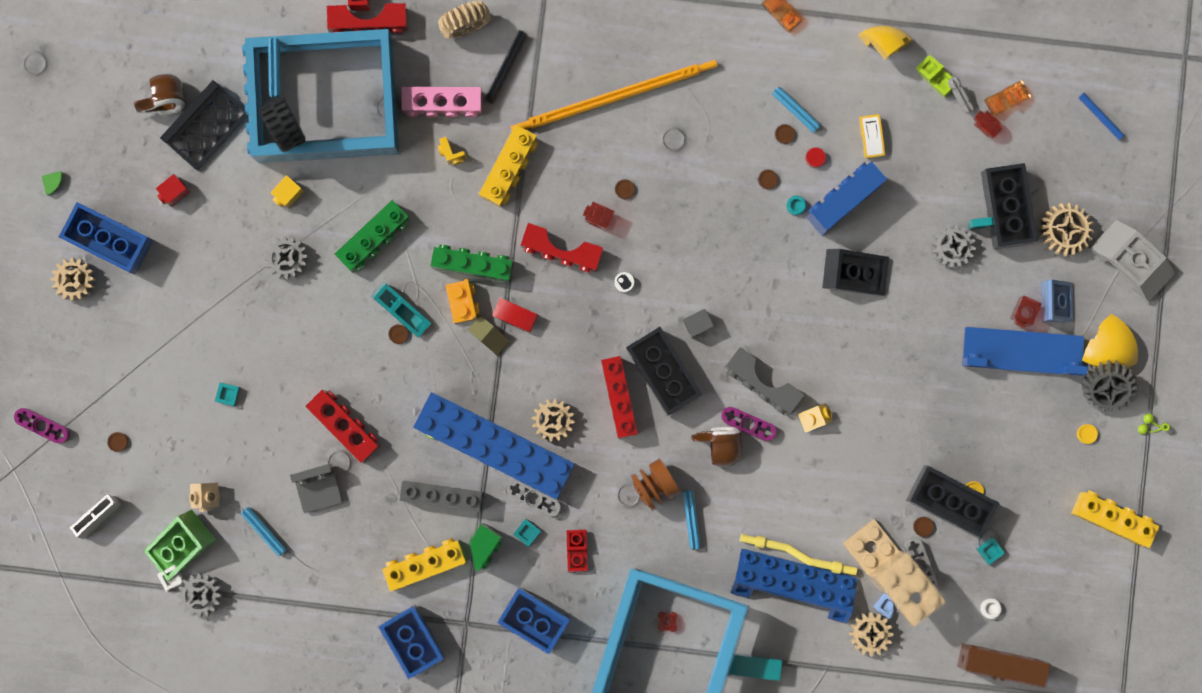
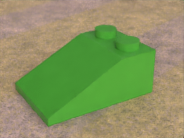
[144,509,216,581]

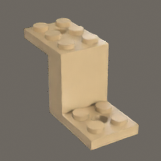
[842,519,946,627]

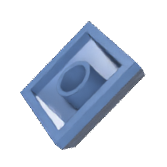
[1041,280,1073,322]

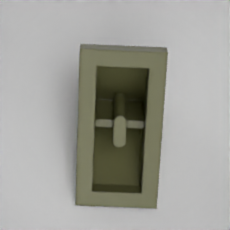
[468,315,510,356]

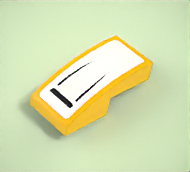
[859,114,885,158]

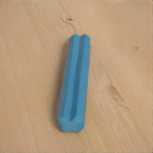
[268,38,281,98]
[772,87,820,133]
[683,490,701,550]
[241,507,287,556]

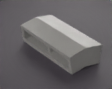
[70,494,123,539]

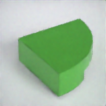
[41,171,63,196]

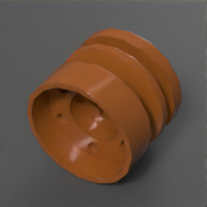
[631,458,681,511]

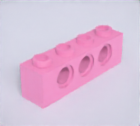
[401,87,482,118]

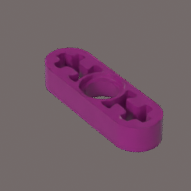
[721,407,776,441]
[14,408,70,444]

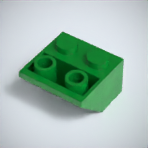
[470,523,504,572]

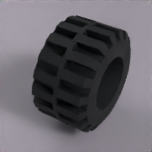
[259,97,306,153]

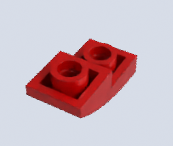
[492,298,539,333]
[566,530,588,573]

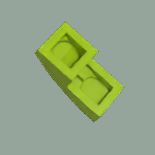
[916,55,953,98]

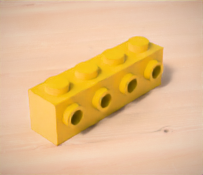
[479,125,539,208]
[1071,490,1159,548]
[382,538,467,592]

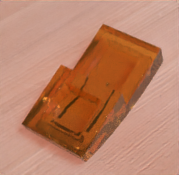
[761,0,804,33]
[984,80,1031,117]

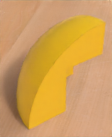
[858,25,913,60]
[1082,314,1138,368]

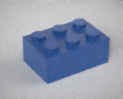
[497,586,570,655]
[378,604,446,680]

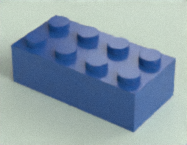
[807,161,887,236]
[59,202,153,275]

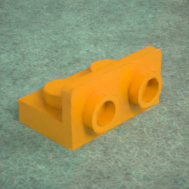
[446,279,480,324]

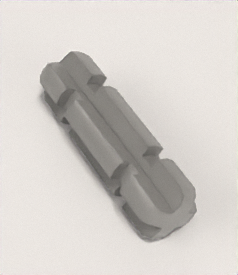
[948,77,974,113]

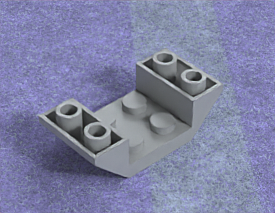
[1089,220,1175,303]

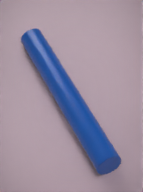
[1078,93,1124,140]

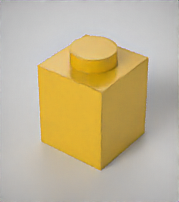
[271,175,304,209]

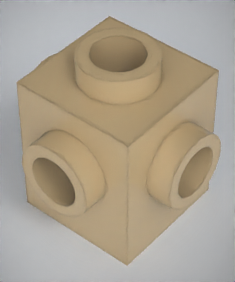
[189,483,220,512]

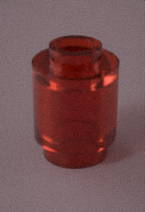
[973,110,1003,139]

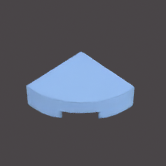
[873,593,893,620]

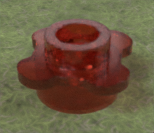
[658,612,678,632]

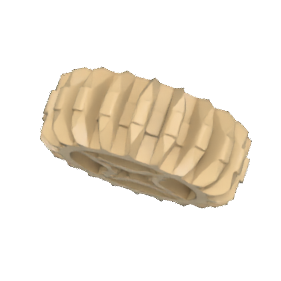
[438,1,491,39]
[1039,203,1094,256]

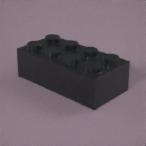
[981,163,1038,250]
[626,327,702,416]
[906,465,1000,539]

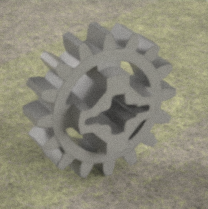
[931,225,976,268]
[264,236,308,280]
[177,573,223,618]

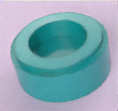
[786,195,806,216]

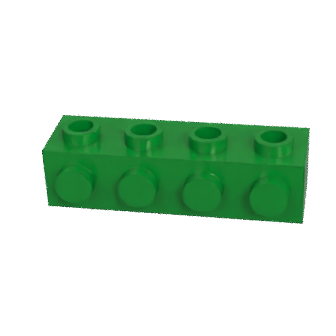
[334,200,411,273]
[430,244,513,283]

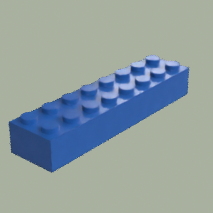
[413,392,574,500]

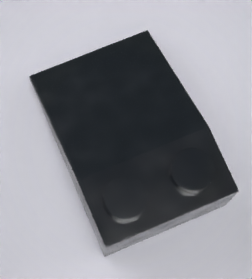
[822,249,889,296]

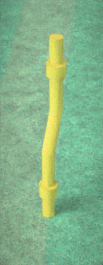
[740,534,857,575]

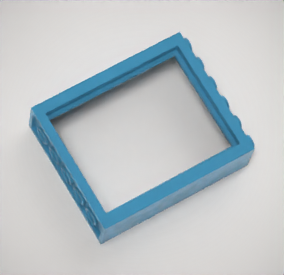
[242,29,399,163]
[592,569,750,693]

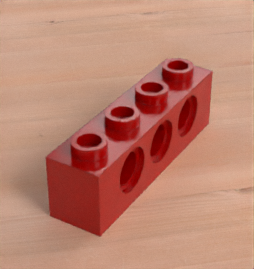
[601,356,637,439]
[305,389,380,463]

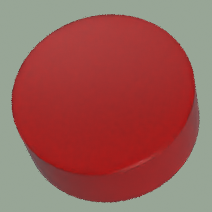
[805,147,826,168]

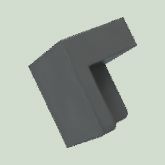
[683,309,713,338]

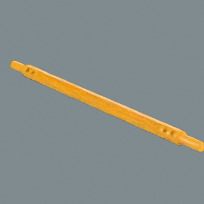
[510,60,717,130]

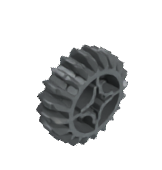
[1082,360,1138,412]

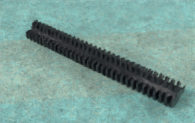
[485,30,529,104]

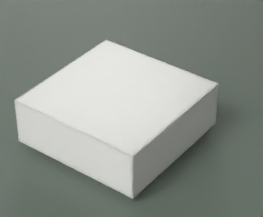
[157,565,184,592]

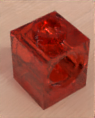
[583,202,614,231]
[1010,295,1042,328]

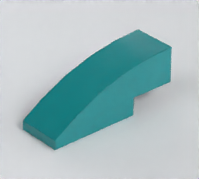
[371,282,431,338]
[718,652,783,681]

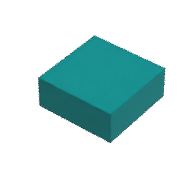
[968,217,992,230]
[215,382,240,406]
[513,519,541,547]
[976,537,1005,565]

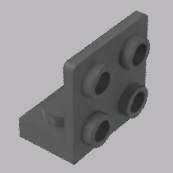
[290,464,342,513]

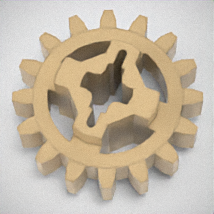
[50,258,96,301]
[531,398,575,442]
[848,612,893,656]

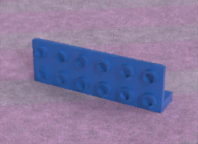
[962,327,1088,376]
[730,549,858,623]

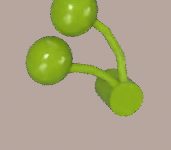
[1138,413,1170,435]

